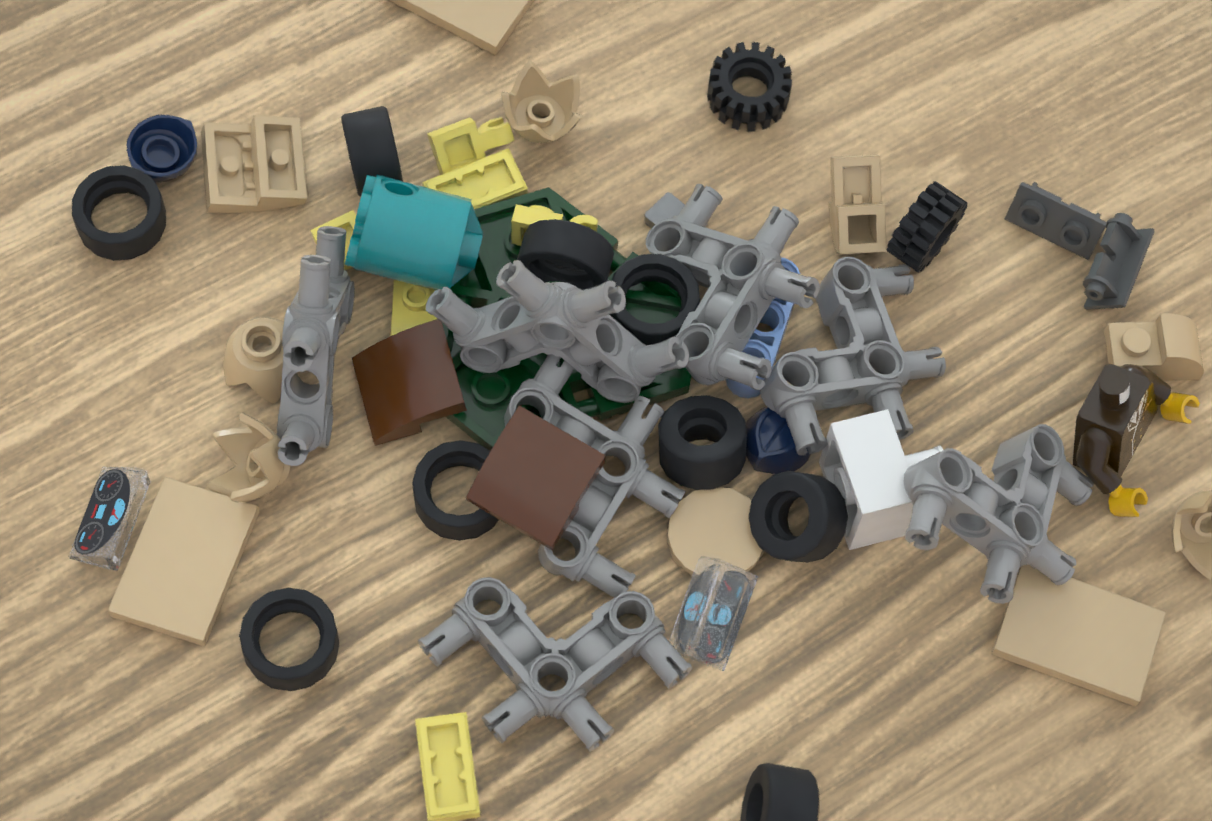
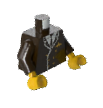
[1073,364,1200,517]

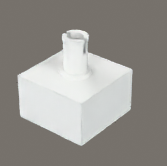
[819,409,944,550]

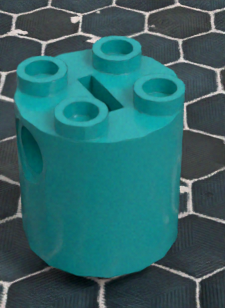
[344,175,483,290]

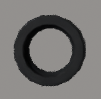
[72,165,166,261]
[517,219,614,290]
[609,254,700,346]
[412,440,499,541]
[239,587,340,691]

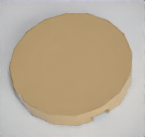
[667,487,764,582]

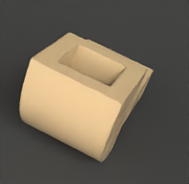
[829,154,887,254]
[1104,313,1204,381]

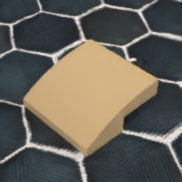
[201,115,307,213]

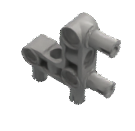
[646,184,819,390]
[277,226,355,466]
[760,257,946,455]
[426,260,689,403]
[504,354,685,598]
[904,424,1094,604]
[418,577,693,752]

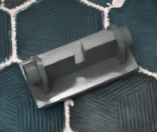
[1005,182,1107,260]
[1083,213,1155,310]

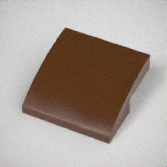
[352,319,467,446]
[466,406,606,550]

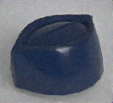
[127,115,197,183]
[746,406,811,474]

